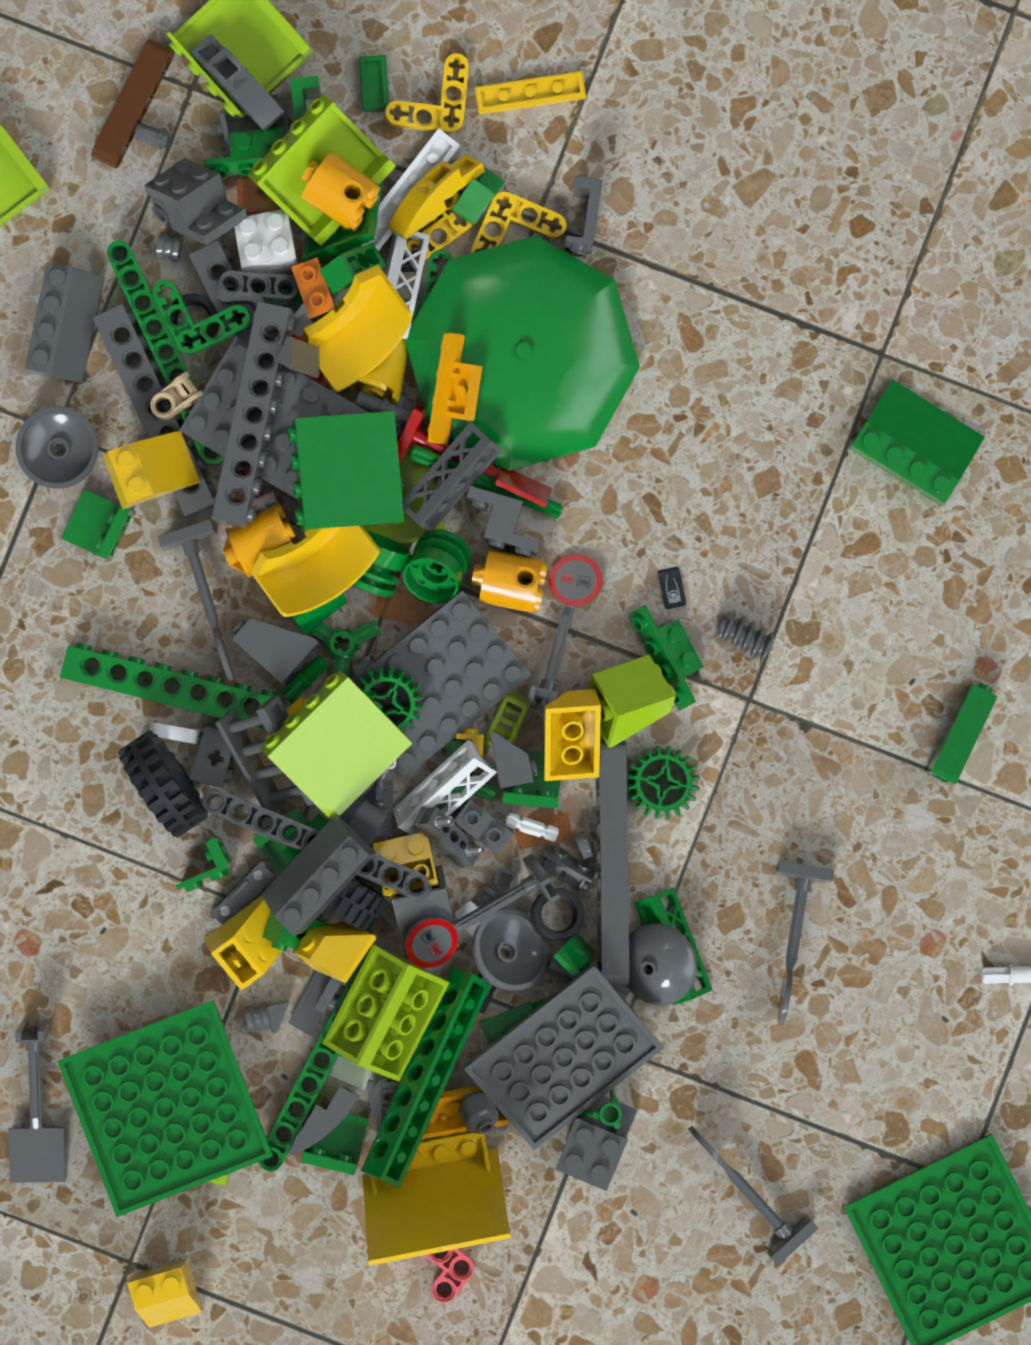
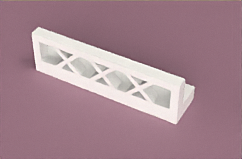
[384,232,430,339]
[393,740,497,835]

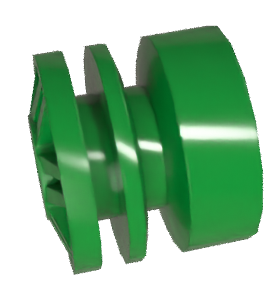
[403,529,472,604]
[353,531,411,598]

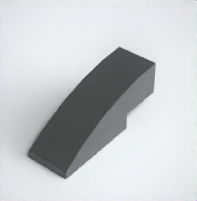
[288,1084,360,1156]

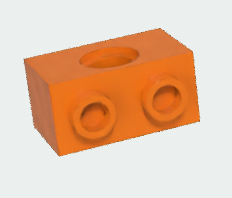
[291,258,338,323]

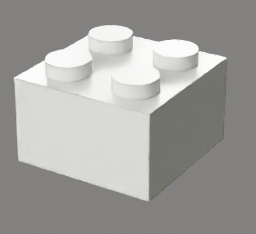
[234,210,298,275]

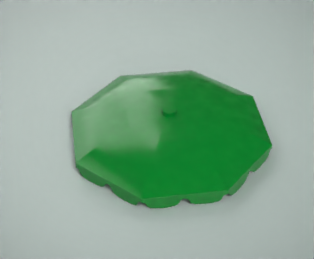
[404,235,640,471]

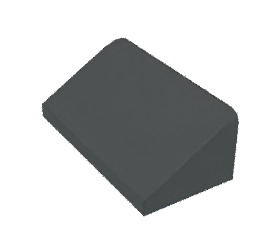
[275,335,319,378]

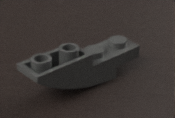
[190,34,285,131]

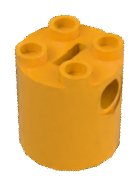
[301,152,380,231]
[222,503,299,578]
[471,549,548,613]

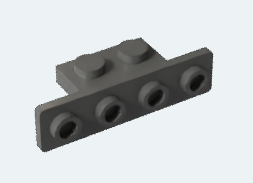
[289,971,351,1035]

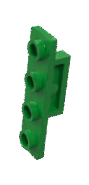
[204,127,286,179]
[629,605,704,711]

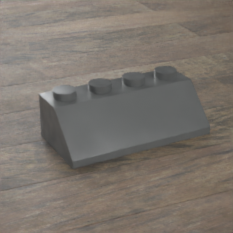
[25,262,104,384]
[262,814,376,936]

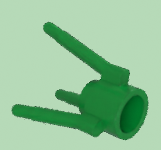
[579,1088,622,1132]

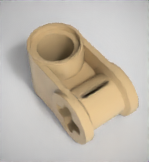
[151,372,204,421]

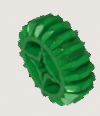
[356,665,424,735]
[627,746,700,819]

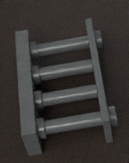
[215,695,314,812]

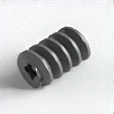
[712,610,774,665]

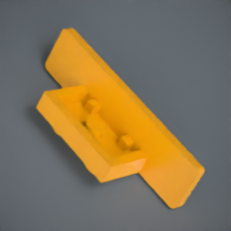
[428,332,483,444]
[421,1085,511,1141]

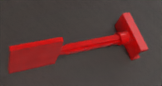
[397,403,552,508]

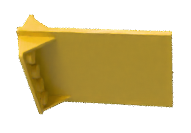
[362,1132,511,1266]

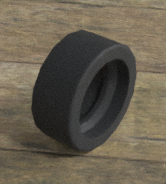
[170,294,220,348]
[530,888,584,941]

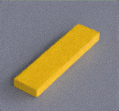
[475,70,586,115]

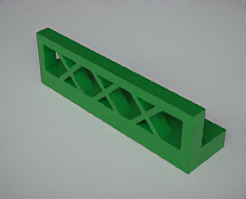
[634,887,713,1005]

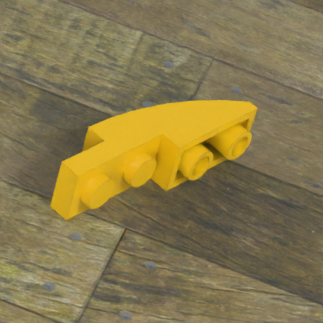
[388,154,485,239]

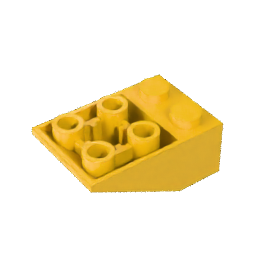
[203,895,282,991]

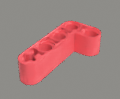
[425,1248,474,1303]

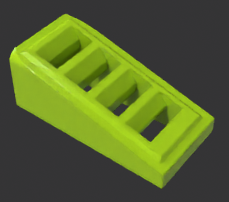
[484,691,531,746]

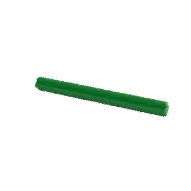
[409,445,563,519]

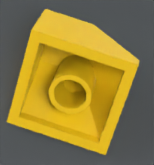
[294,922,377,983]

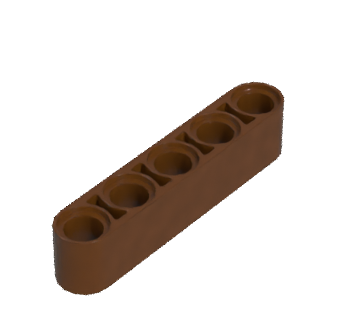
[91,38,175,169]

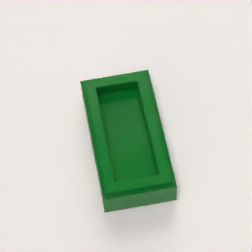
[359,55,389,113]

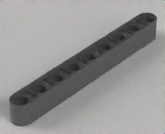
[596,741,629,986]
[202,788,432,901]

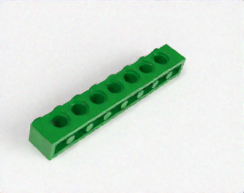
[60,642,283,730]
[361,968,491,1188]

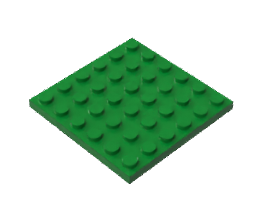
[57,1000,274,1218]
[843,1134,1031,1345]

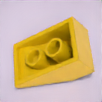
[103,431,200,509]

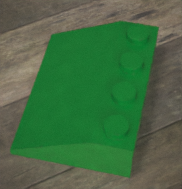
[849,379,985,506]

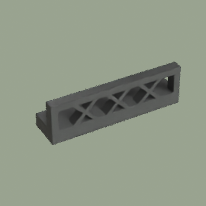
[402,422,503,531]

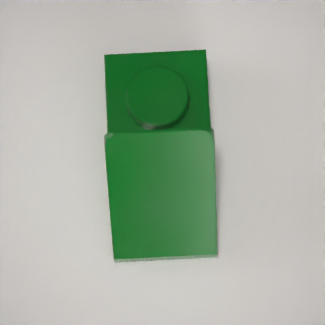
[452,167,505,226]

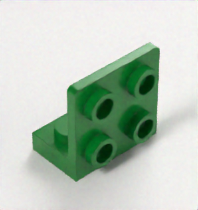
[62,490,134,562]
[502,750,560,809]
[176,837,234,893]
[301,1113,368,1175]

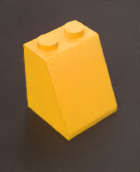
[127,1258,203,1328]

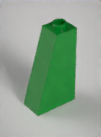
[925,682,998,785]

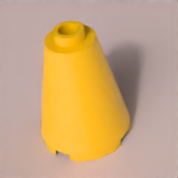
[348,338,408,405]

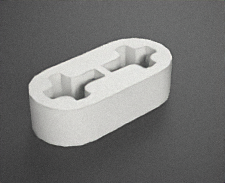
[149,722,202,744]

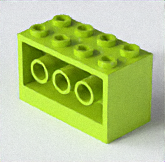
[322,944,450,1081]

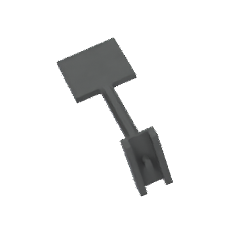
[8,1019,66,1183]

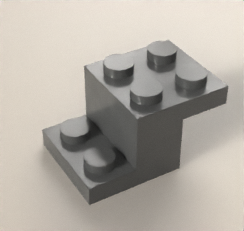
[144,158,248,245]
[467,486,540,557]
[555,1096,638,1191]

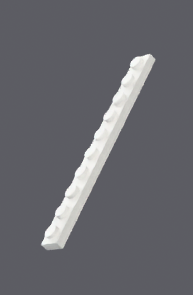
[275,128,460,340]

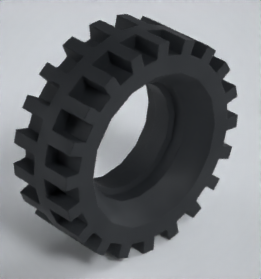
[118,730,208,838]

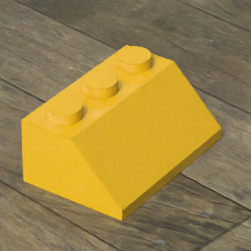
[544,689,601,781]

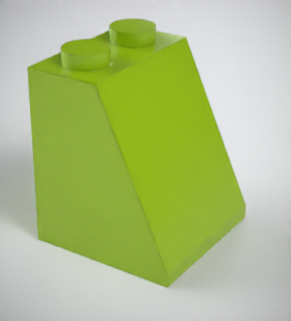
[588,655,676,748]

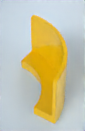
[302,265,412,392]
[250,526,380,617]

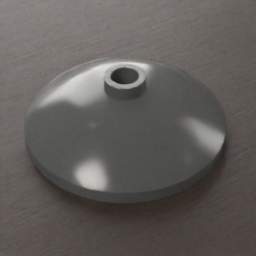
[16,406,99,489]
[472,909,549,991]
[627,923,697,1006]

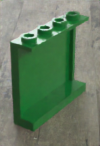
[288,411,404,532]

